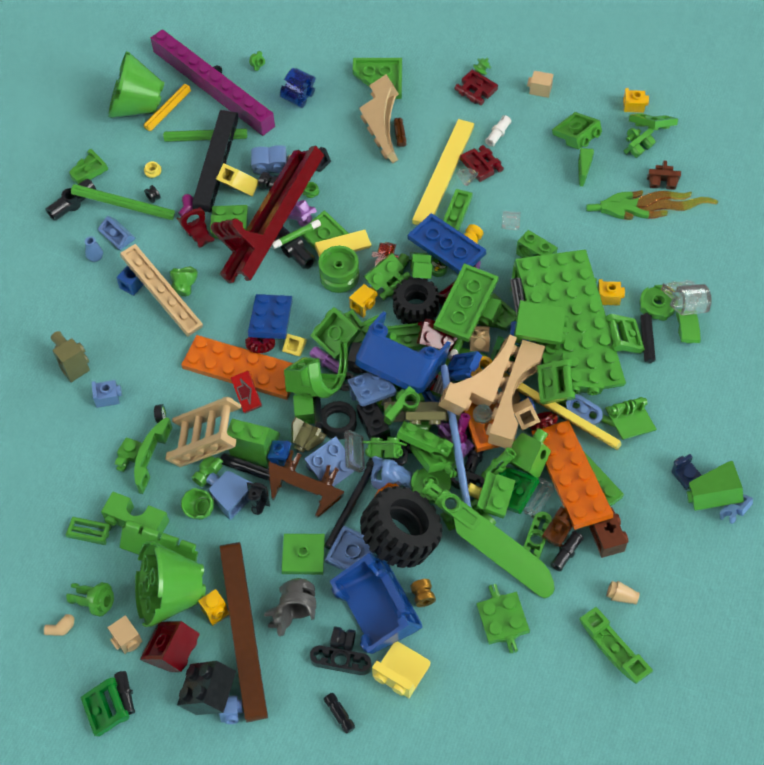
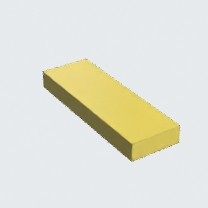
[315,230,371,257]

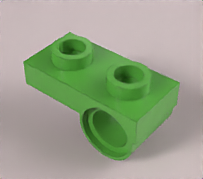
[384,386,420,426]

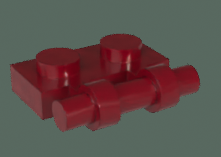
[454,69,498,106]
[460,145,504,182]

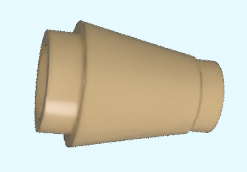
[607,581,640,605]

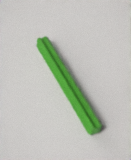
[163,128,248,142]

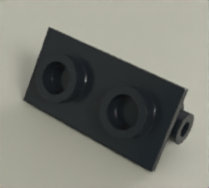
[247,482,270,515]

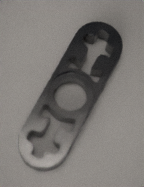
[310,645,372,675]

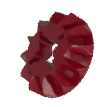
[245,337,276,353]
[528,412,558,430]

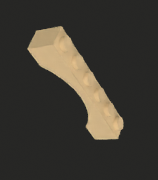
[486,340,545,449]

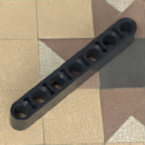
[192,110,238,213]

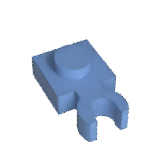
[720,494,753,524]

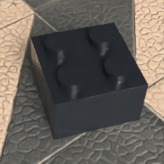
[177,661,236,715]

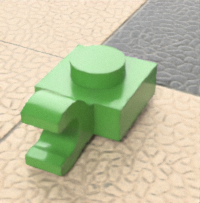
[115,437,142,472]

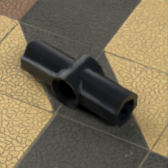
[45,179,96,221]
[275,226,316,269]

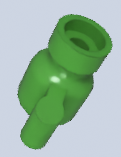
[191,456,223,487]

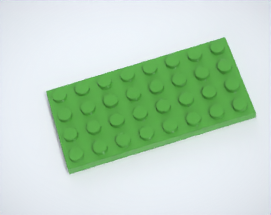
[514,249,626,393]

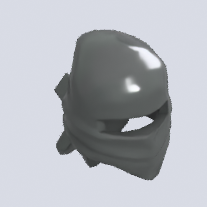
[264,578,316,637]

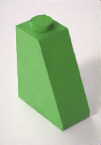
[686,461,744,511]

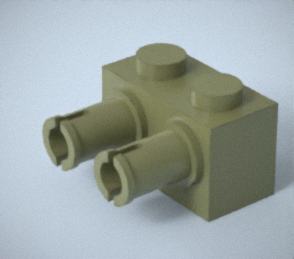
[50,331,90,382]

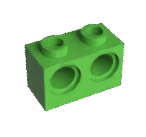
[516,230,558,258]

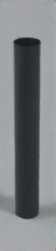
[313,396,323,428]

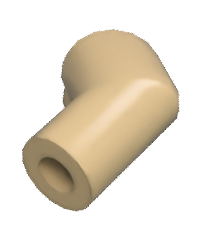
[44,614,75,636]

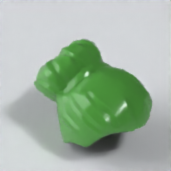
[170,266,198,297]

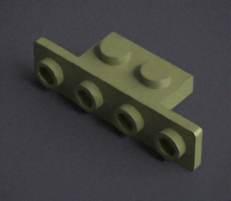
[384,402,463,425]

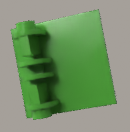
[605,397,657,440]

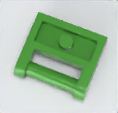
[606,314,645,354]
[537,359,575,405]

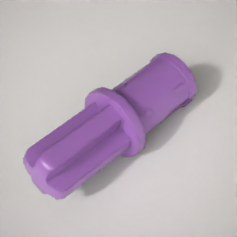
[310,346,339,374]

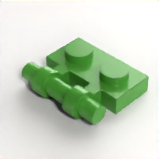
[363,253,411,301]

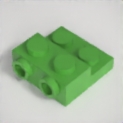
[552,112,602,150]
[210,205,248,239]
[310,307,361,360]
[561,353,604,396]

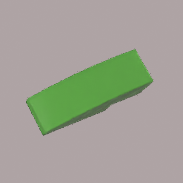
[410,252,432,279]

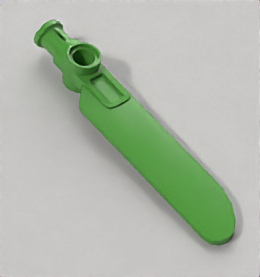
[421,478,555,598]

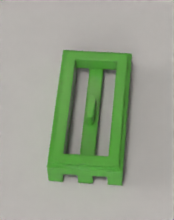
[66,517,112,545]

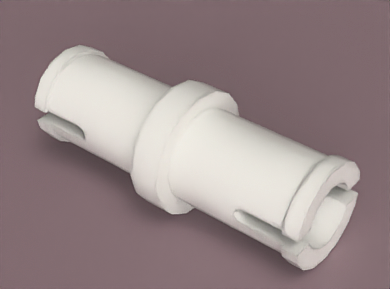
[485,115,512,147]

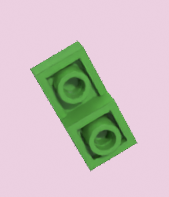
[676,309,701,344]

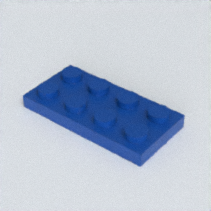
[407,213,486,274]

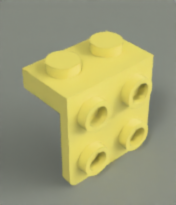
[372,642,430,698]

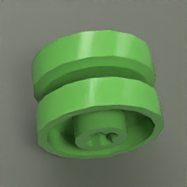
[318,245,360,293]

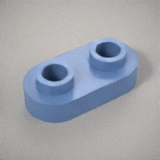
[566,395,603,425]

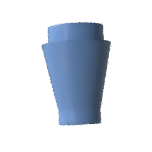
[85,237,103,262]

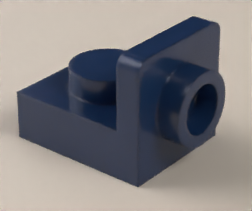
[671,454,702,490]

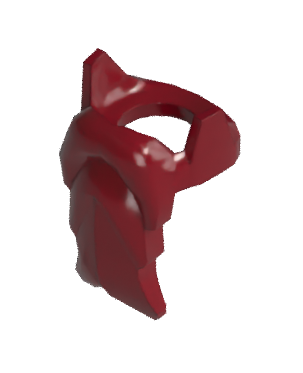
[177,207,215,248]

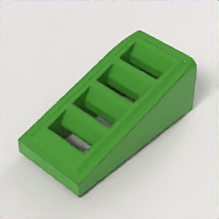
[578,148,594,187]

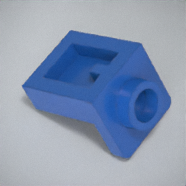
[267,440,291,466]

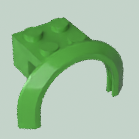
[284,339,348,398]

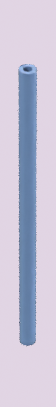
[440,365,471,507]

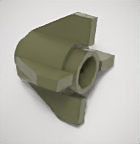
[291,417,326,453]

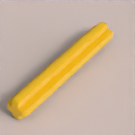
[144,84,191,131]

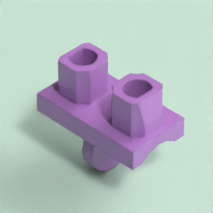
[288,200,317,227]

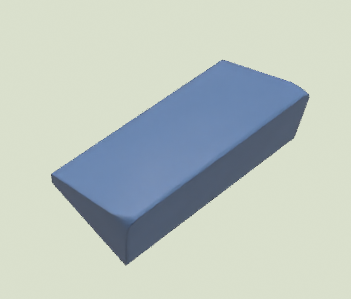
[97,215,136,250]

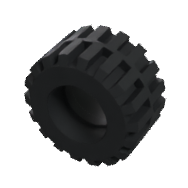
[393,277,439,324]

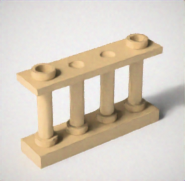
[165,397,241,467]

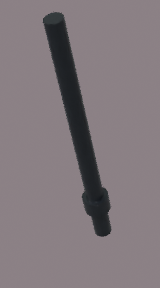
[324,451,384,549]

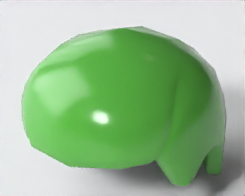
[181,488,214,520]

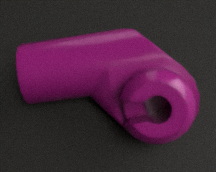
[178,194,193,217]
[458,413,470,443]

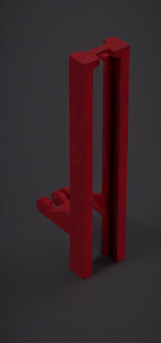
[211,145,324,283]

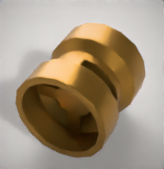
[410,579,436,607]

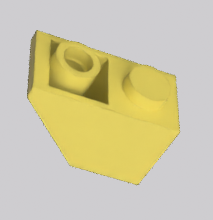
[216,163,259,197]

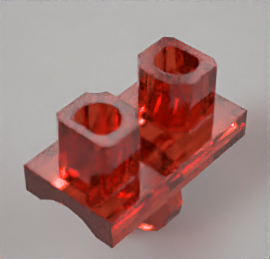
[371,242,398,266]

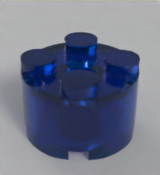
[280,68,316,108]

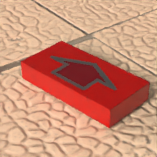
[231,370,262,413]

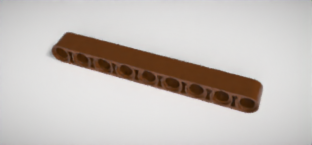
[220,542,268,723]

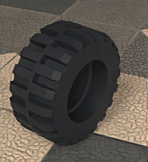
[360,486,443,568]

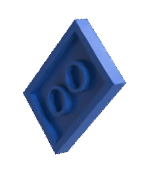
[248,294,293,339]

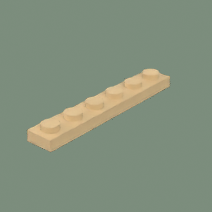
[120,244,203,337]

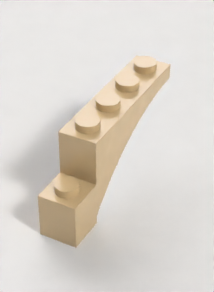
[359,75,399,163]
[438,334,517,415]

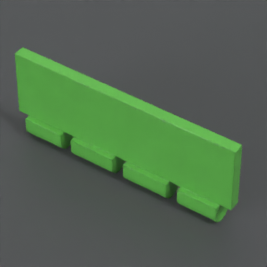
[119,520,198,562]

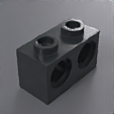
[356,402,391,441]

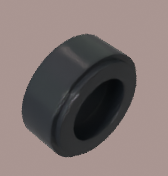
[154,404,166,423]

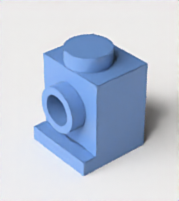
[92,380,122,408]

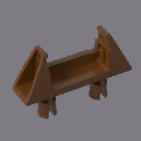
[269,450,344,518]

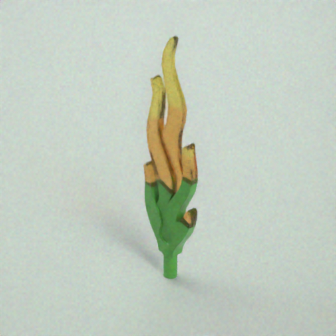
[586,190,718,220]

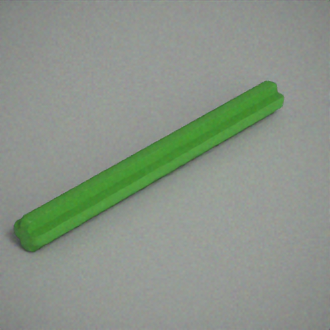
[71,184,175,220]

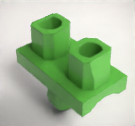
[623,128,656,158]

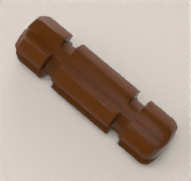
[394,118,407,147]

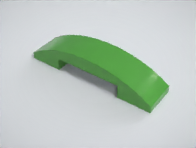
[134,417,172,494]
[579,607,653,684]

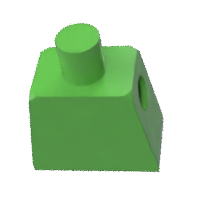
[509,428,551,479]

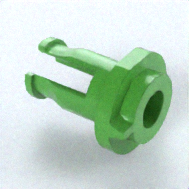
[66,582,114,617]

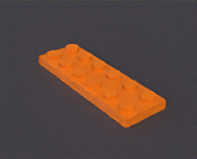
[181,335,293,400]
[531,420,613,530]

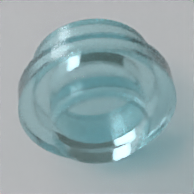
[473,404,493,424]

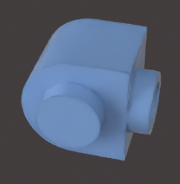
[219,696,243,724]

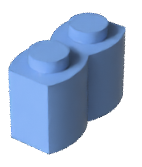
[251,145,287,174]

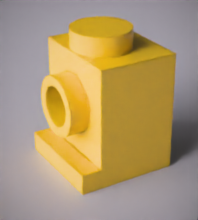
[623,88,649,113]
[597,279,625,306]
[349,284,378,318]
[198,589,230,626]

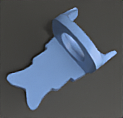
[371,456,413,491]

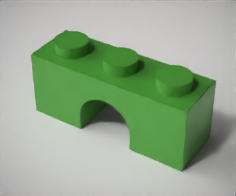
[101,492,169,537]

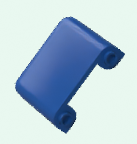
[330,553,423,654]

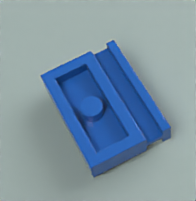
[448,351,483,381]

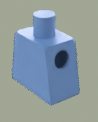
[206,471,252,520]

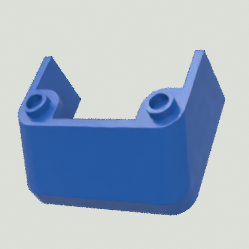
[355,311,451,394]

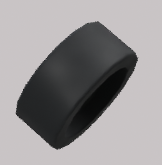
[321,401,357,440]

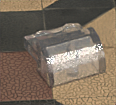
[661,280,712,315]

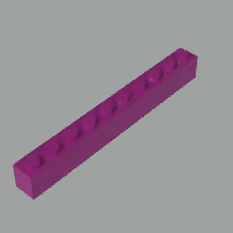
[150,29,275,136]

